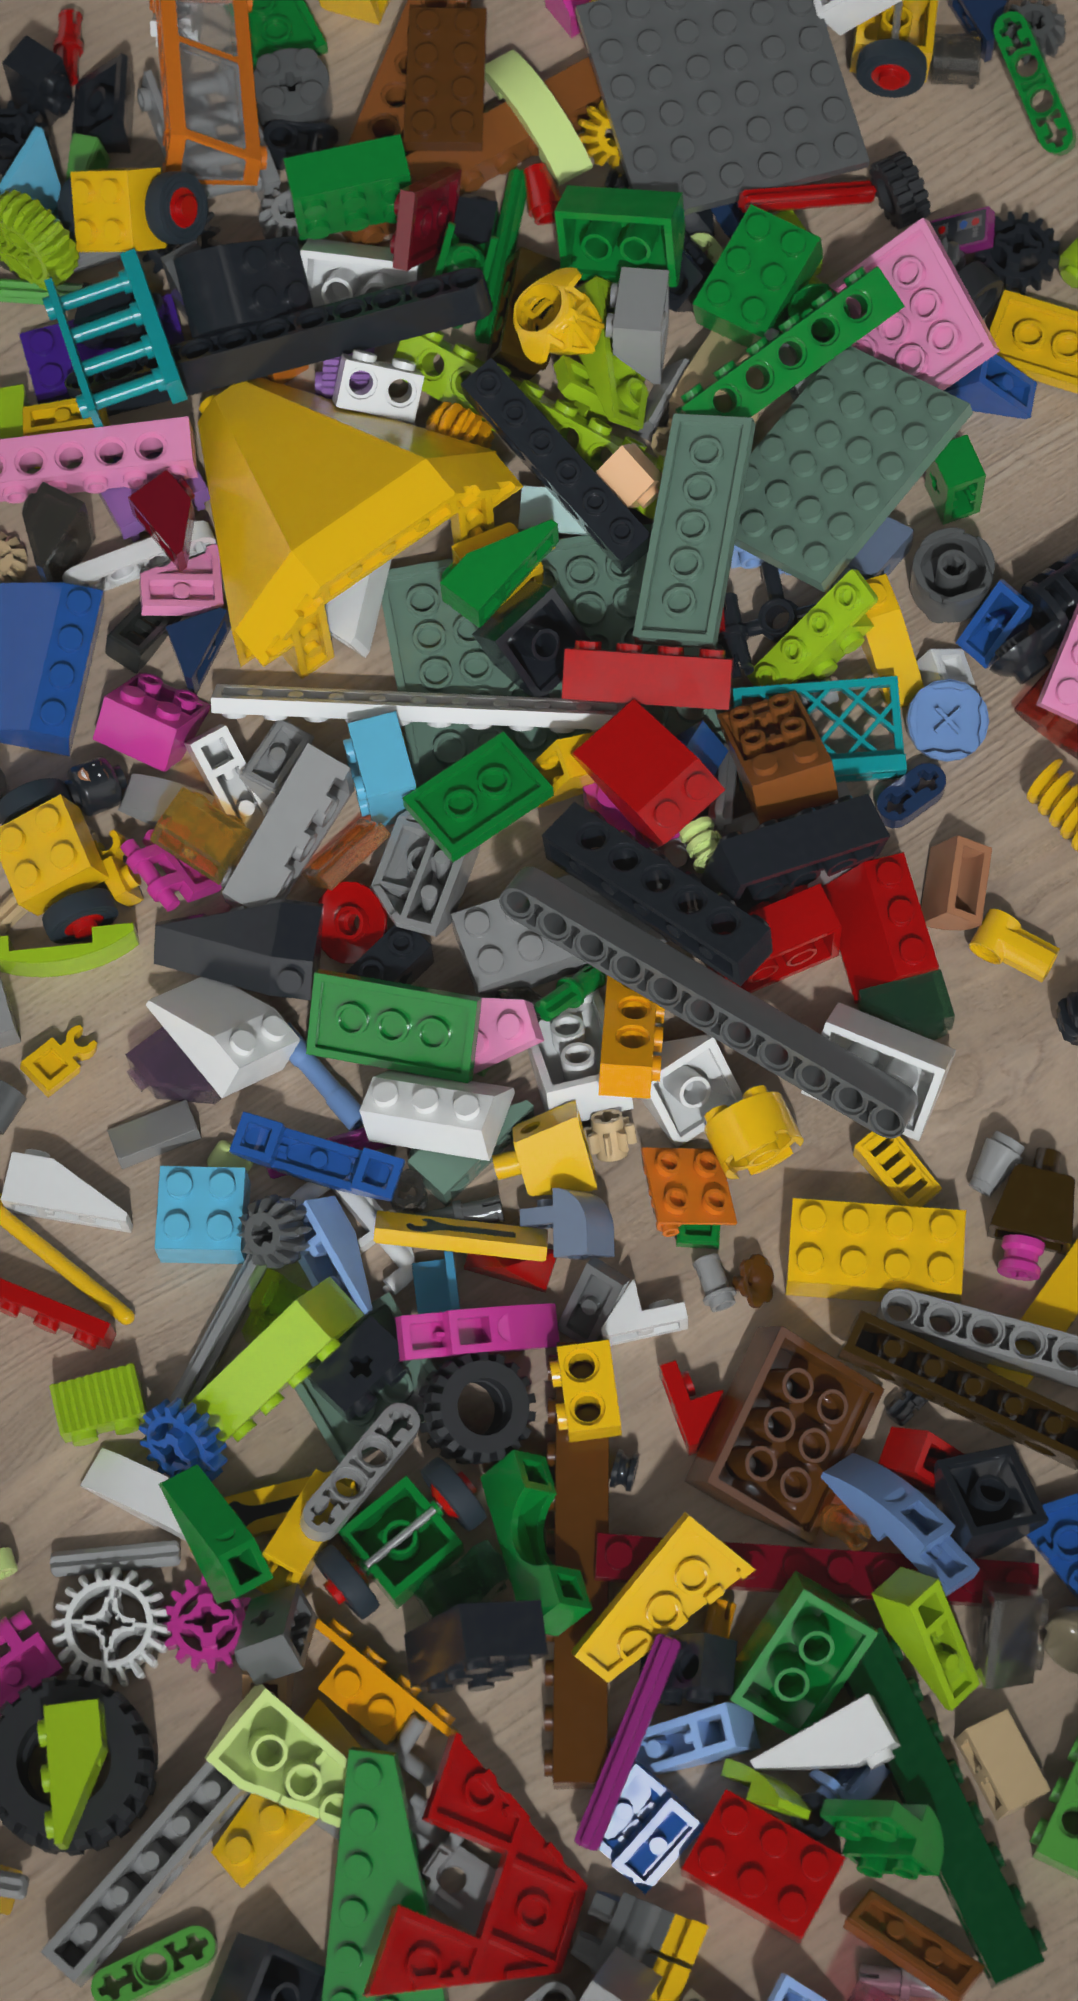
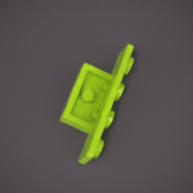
[747,569,878,698]

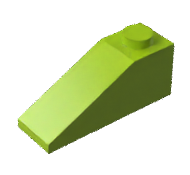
[872,1567,981,1711]

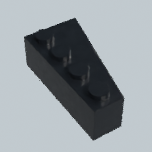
[700,794,890,907]

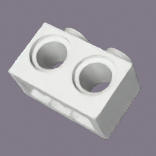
[332,350,425,423]

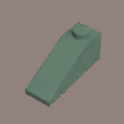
[407,1100,535,1207]

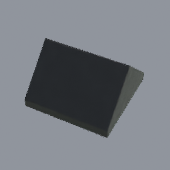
[71,53,135,153]

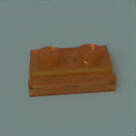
[301,818,391,891]

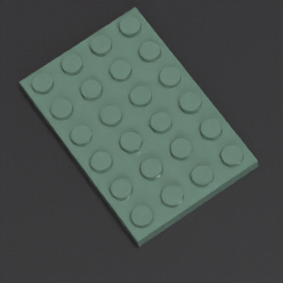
[735,346,973,593]

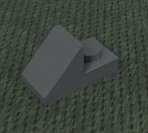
[558,1256,630,1342]

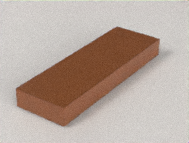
[843,1889,985,2001]

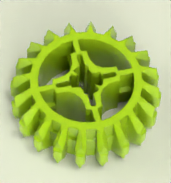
[0,190,79,290]

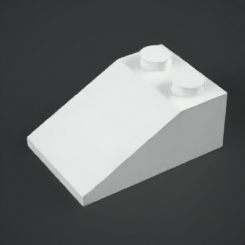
[146,977,301,1098]
[527,989,634,1121]

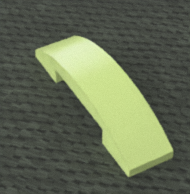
[485,50,593,186]

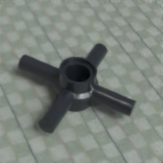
[743,562,817,643]

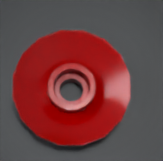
[318,882,387,964]

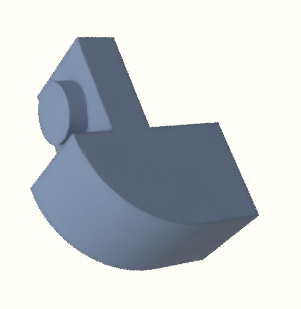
[520,1188,615,1260]

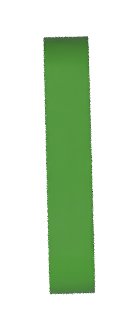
[91,1925,218,2001]

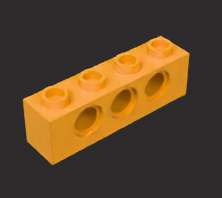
[598,975,665,1099]

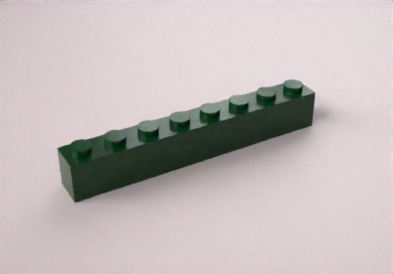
[844,1627,1047,1989]

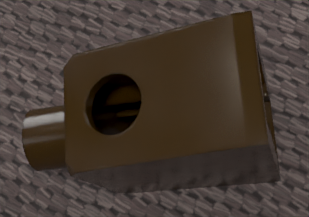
[987,1147,1075,1255]

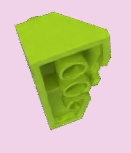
[577,276,648,431]

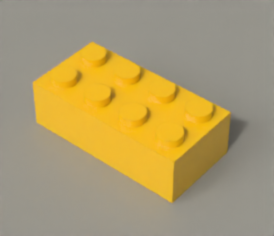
[786,1198,966,1303]

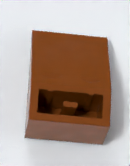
[717,690,839,825]

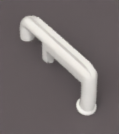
[290,1182,415,1295]

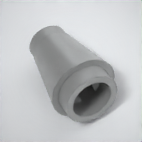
[969,1131,1025,1198]

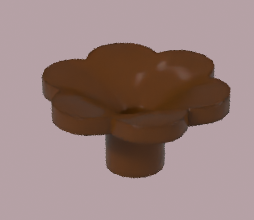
[732,1254,774,1308]

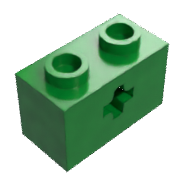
[924,434,986,525]

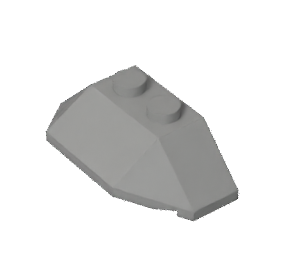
[371,811,480,937]

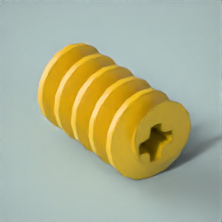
[1027,759,1078,851]

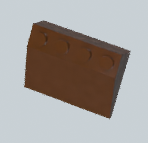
[685,1326,885,1545]

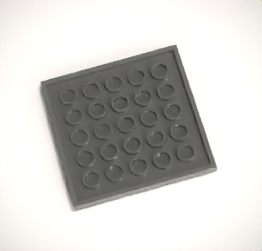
[575,0,870,215]

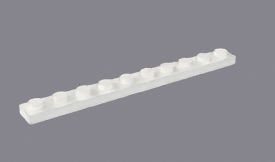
[211,684,626,733]

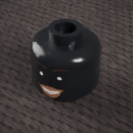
[63,757,127,817]

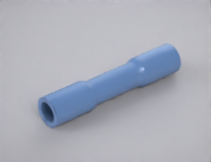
[287,1022,363,1131]

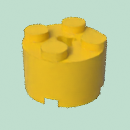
[704,1085,804,1179]

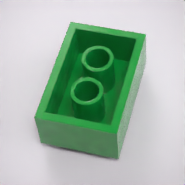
[283,134,411,241]
[692,204,823,348]

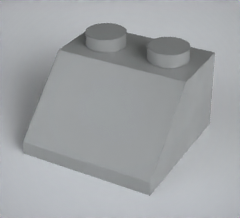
[606,267,669,384]

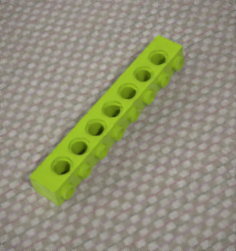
[390,331,665,520]

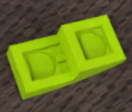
[721,1758,810,1820]

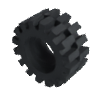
[869,151,931,230]

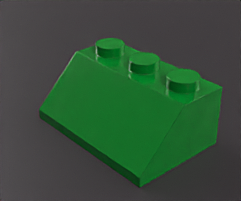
[555,185,685,287]
[728,1570,878,1736]

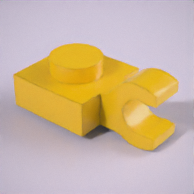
[94,830,144,908]

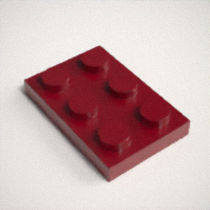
[390,166,462,271]

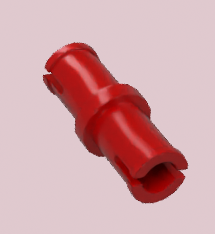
[53,9,84,87]

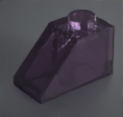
[125,1027,221,1104]

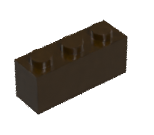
[486,247,561,381]

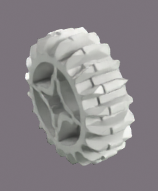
[51,1567,172,1687]

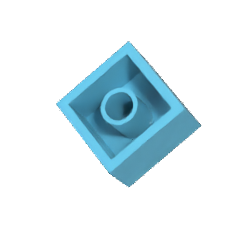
[343,711,417,829]
[154,1166,251,1264]

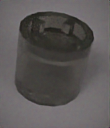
[931,30,981,89]

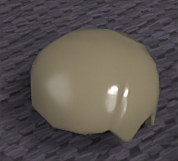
[1043,1605,1078,1674]

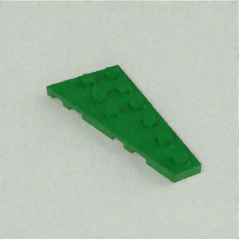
[322,1747,448,2001]

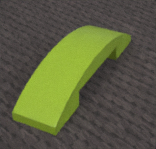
[0,923,139,977]

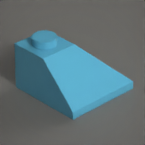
[0,126,61,219]

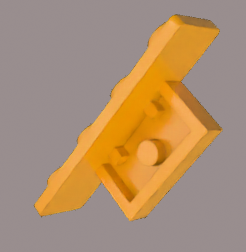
[315,1617,460,1746]

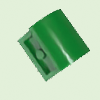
[820,1799,944,1880]

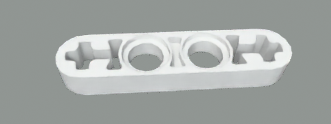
[62,521,216,592]

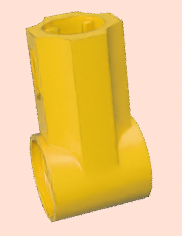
[969,909,1060,982]

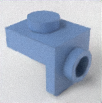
[809,1764,890,1800]

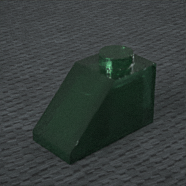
[857,969,955,1040]

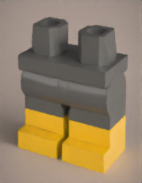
[571,1890,709,2001]

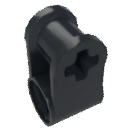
[263,119,340,170]

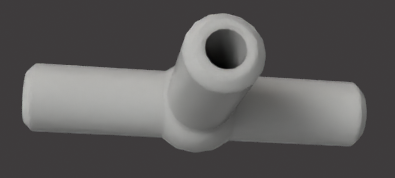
[360,1713,437,1786]

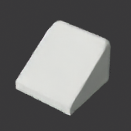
[917,648,975,687]

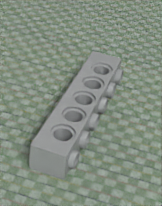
[40,1761,251,1988]

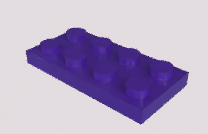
[19,293,185,404]

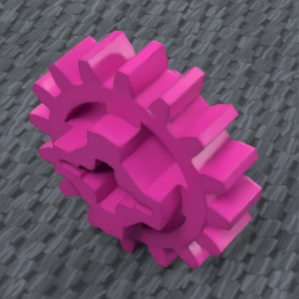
[163,1575,251,1673]

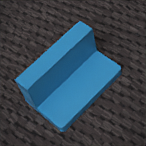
[412,1251,461,1314]

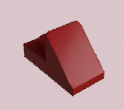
[659,1360,724,1456]

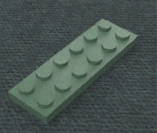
[632,413,756,649]

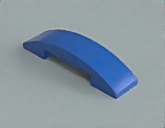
[229,1111,405,1201]

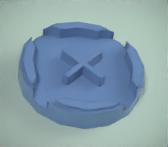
[905,679,989,762]

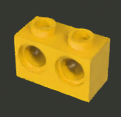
[550,1340,622,1442]

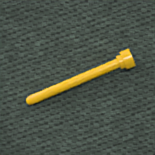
[0,1193,135,1325]

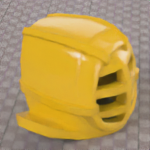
[513,267,605,364]

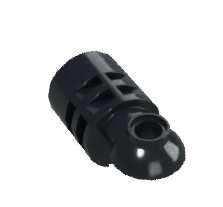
[989,547,1078,685]

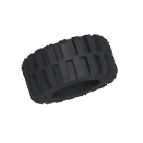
[0,1675,158,1856]

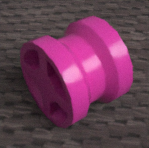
[997,1234,1045,1281]

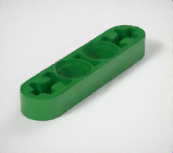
[993,11,1077,156]

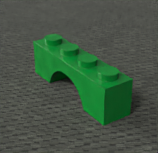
[480,1450,592,1636]

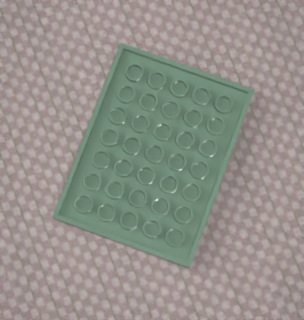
[382,523,734,788]

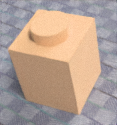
[595,443,662,509]

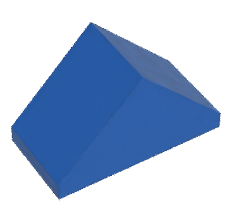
[956,579,1033,669]

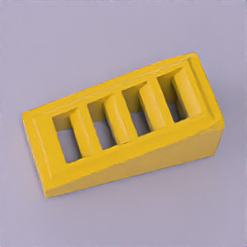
[853,1131,942,1207]

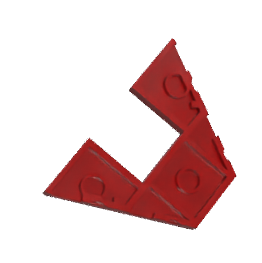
[362,1732,588,1997]

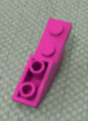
[395,1303,560,1361]

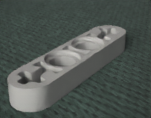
[300,1403,420,1542]

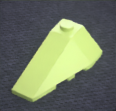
[205,1684,348,1828]

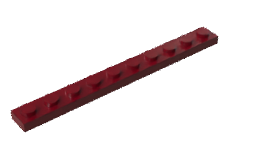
[594,1533,1039,1610]

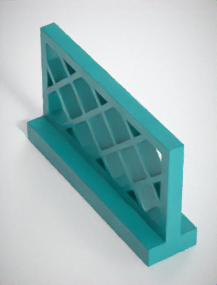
[732,676,907,790]

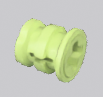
[679,816,722,873]

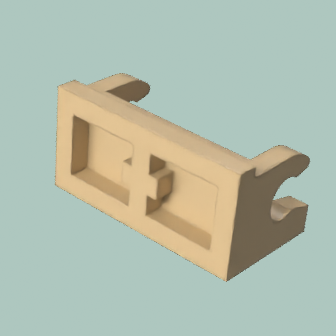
[954,1709,1051,1821]

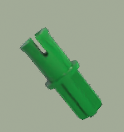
[535,964,606,1021]

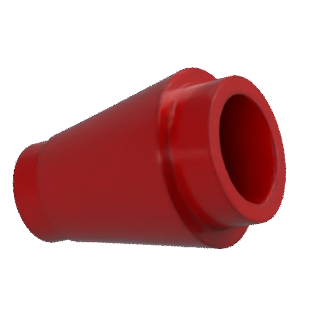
[523,163,562,225]

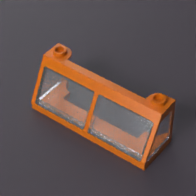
[149,0,267,186]

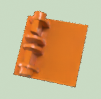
[641,1147,737,1237]

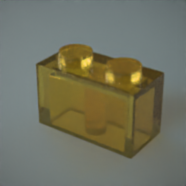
[150,786,253,885]

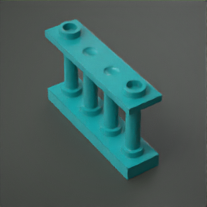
[42,248,188,428]

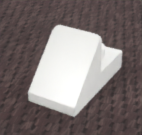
[601,1279,688,1346]

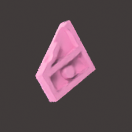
[139,544,224,616]
[473,998,544,1074]

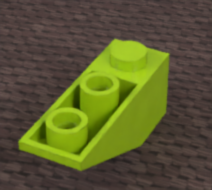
[37,1699,108,1850]

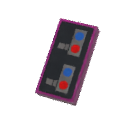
[930,206,995,254]

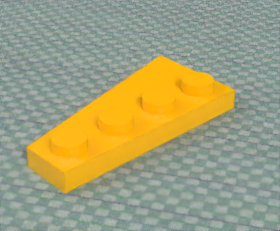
[571,1512,756,1683]
[211,1698,363,1888]

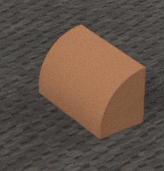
[921,835,992,931]

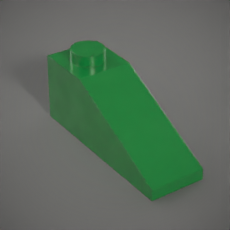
[440,519,559,628]

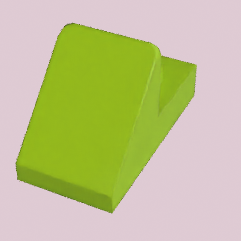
[553,355,609,421]

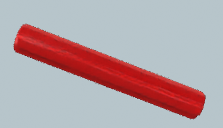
[737,180,877,213]

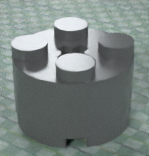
[254,48,333,128]
[910,527,995,623]

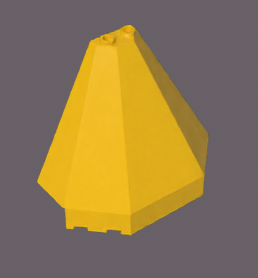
[197,378,523,679]

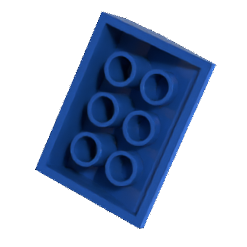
[0,582,104,757]

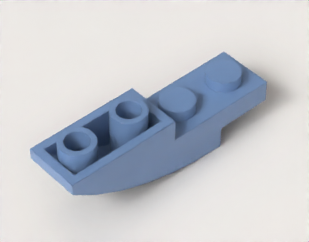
[820,1453,980,1597]

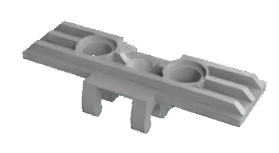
[314,1793,496,1935]

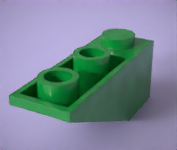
[159,1464,274,1604]

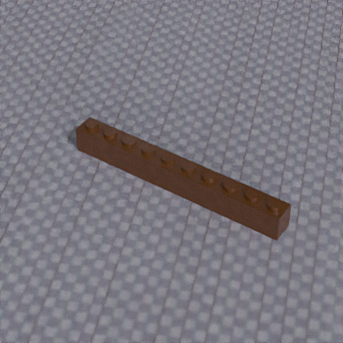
[544,1342,610,1789]

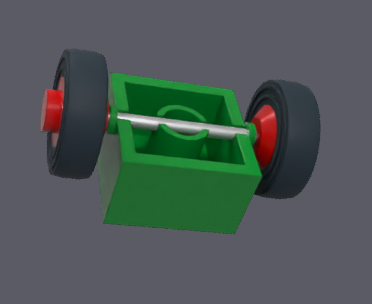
[314,1457,487,1620]

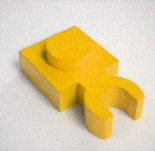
[20,1025,98,1098]

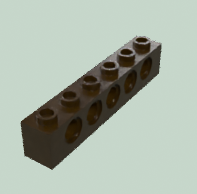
[837,1310,1078,1470]

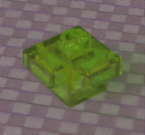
[241,1268,308,1344]

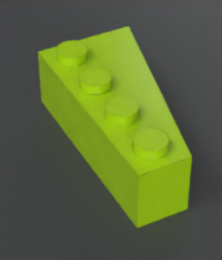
[185,1276,365,1443]

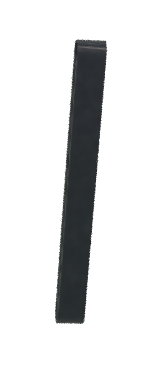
[64,267,493,417]

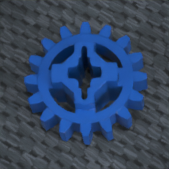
[139,1397,227,1482]

